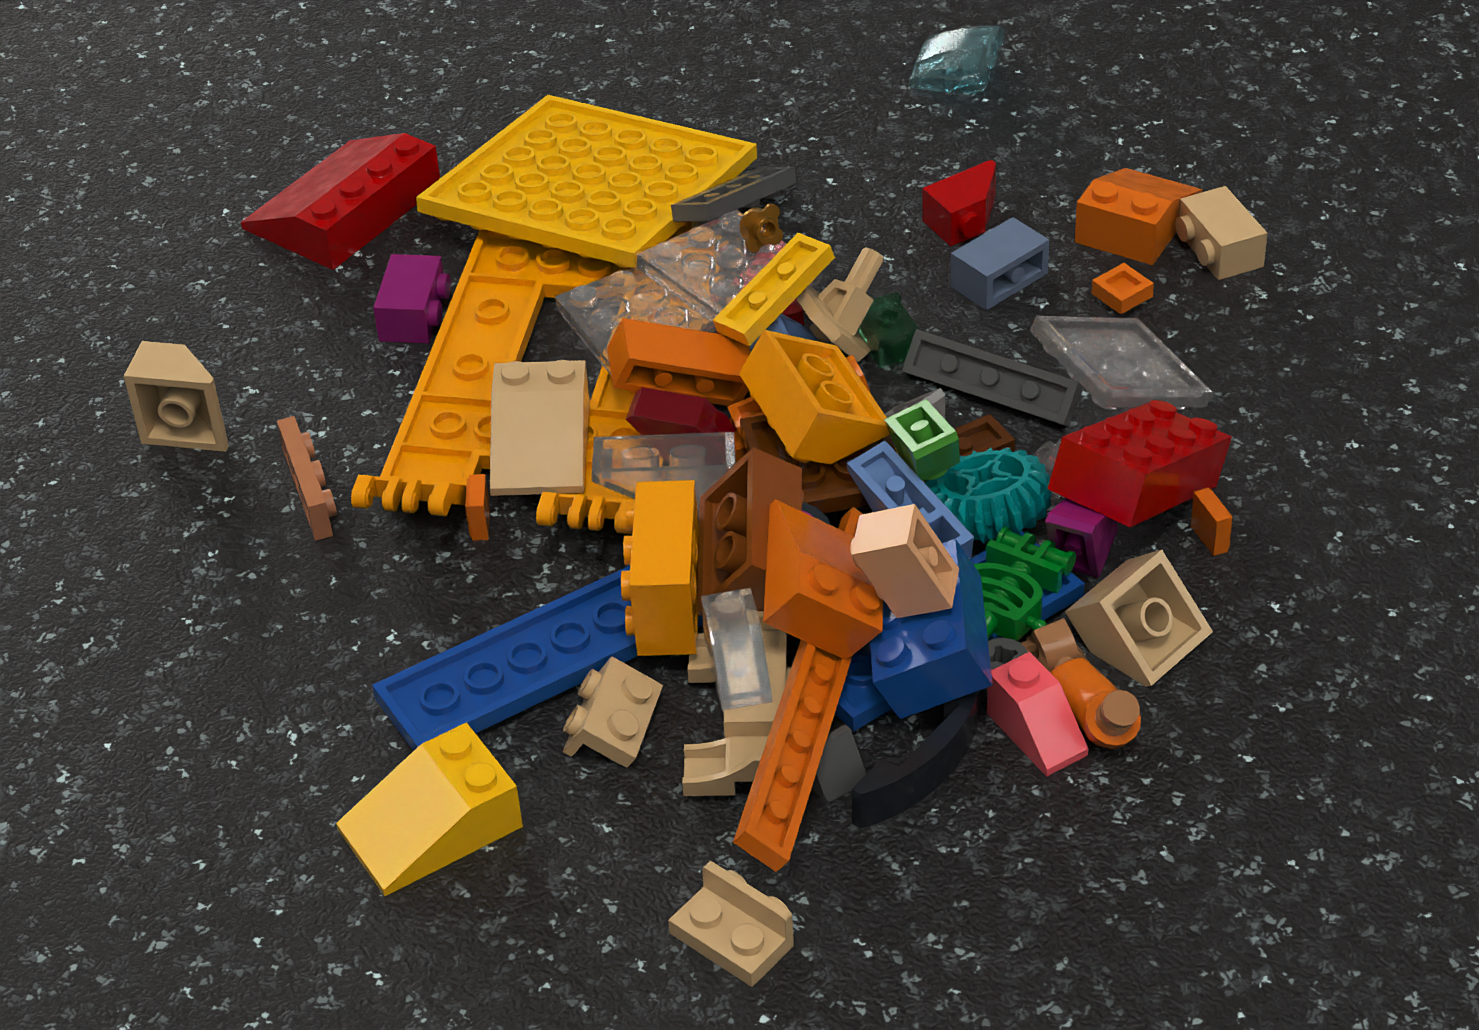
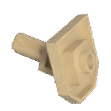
[796,247,883,362]

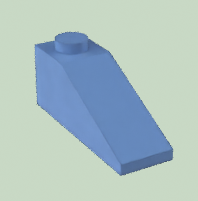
[847,441,974,559]

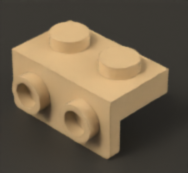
[563,656,663,768]

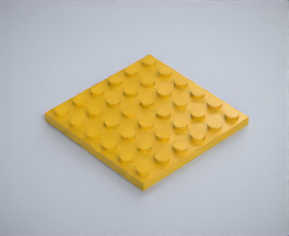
[416,95,757,268]

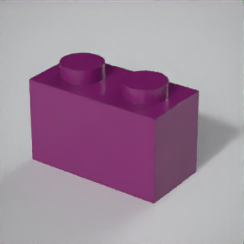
[373,254,451,344]

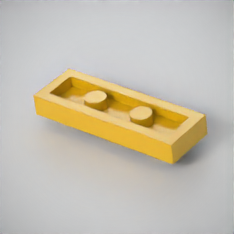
[713,233,835,346]

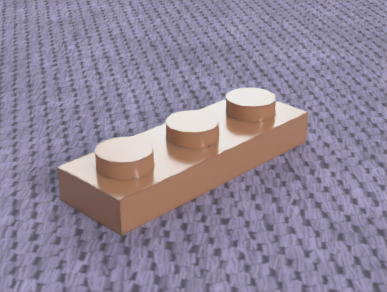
[277,416,337,541]

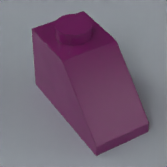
[1045,498,1118,578]

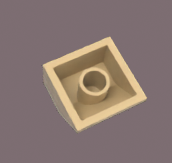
[124,341,229,452]
[1065,550,1213,687]

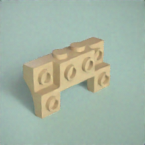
[682,611,791,796]

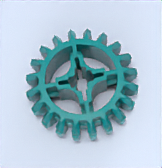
[925,447,1052,544]

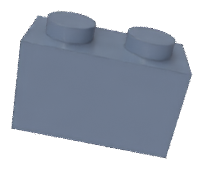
[951,217,1049,310]

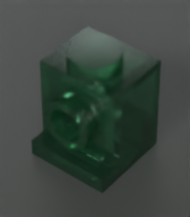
[858,292,919,368]

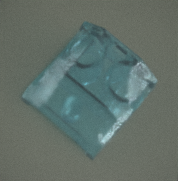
[910,26,1005,93]

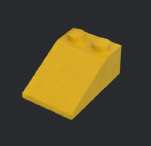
[336,722,523,896]

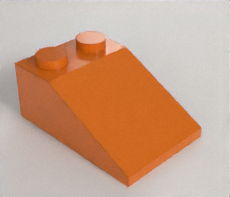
[1075,168,1203,265]
[763,499,883,660]

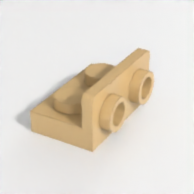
[668,861,794,987]

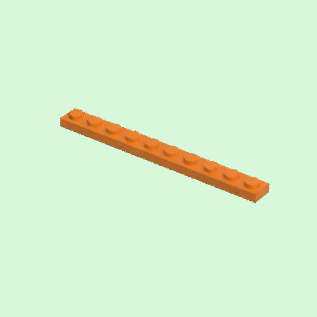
[733,507,862,872]

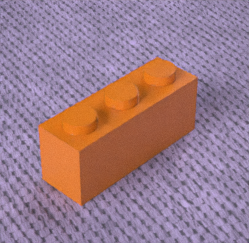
[607,318,750,406]

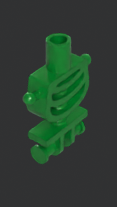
[973,526,1076,641]

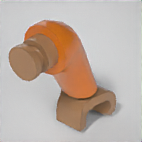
[1021,618,1141,749]

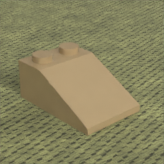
[490,360,590,496]

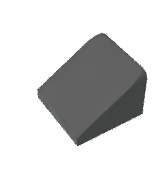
[812,725,866,803]

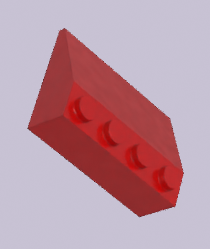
[241,133,440,270]

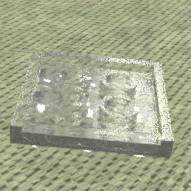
[637,210,822,324]
[555,253,722,377]
[1030,316,1213,410]

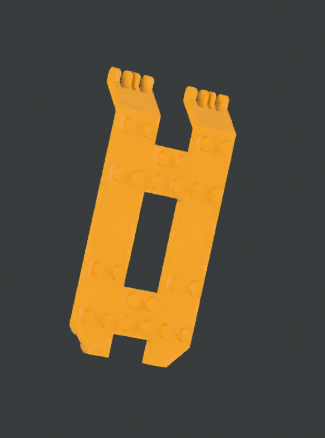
[351,221,728,534]

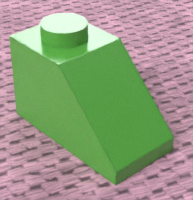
[884,399,960,481]

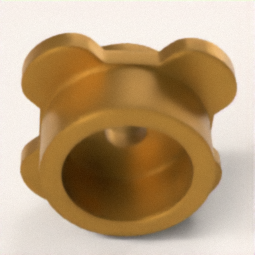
[739,203,783,253]

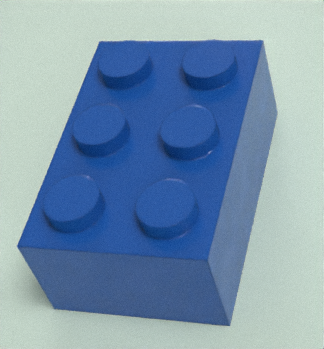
[870,539,993,719]

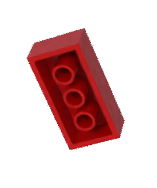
[1047,400,1232,527]

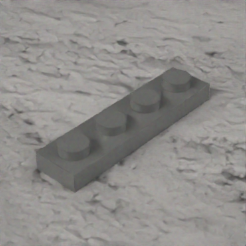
[671,167,797,228]
[902,329,1083,427]

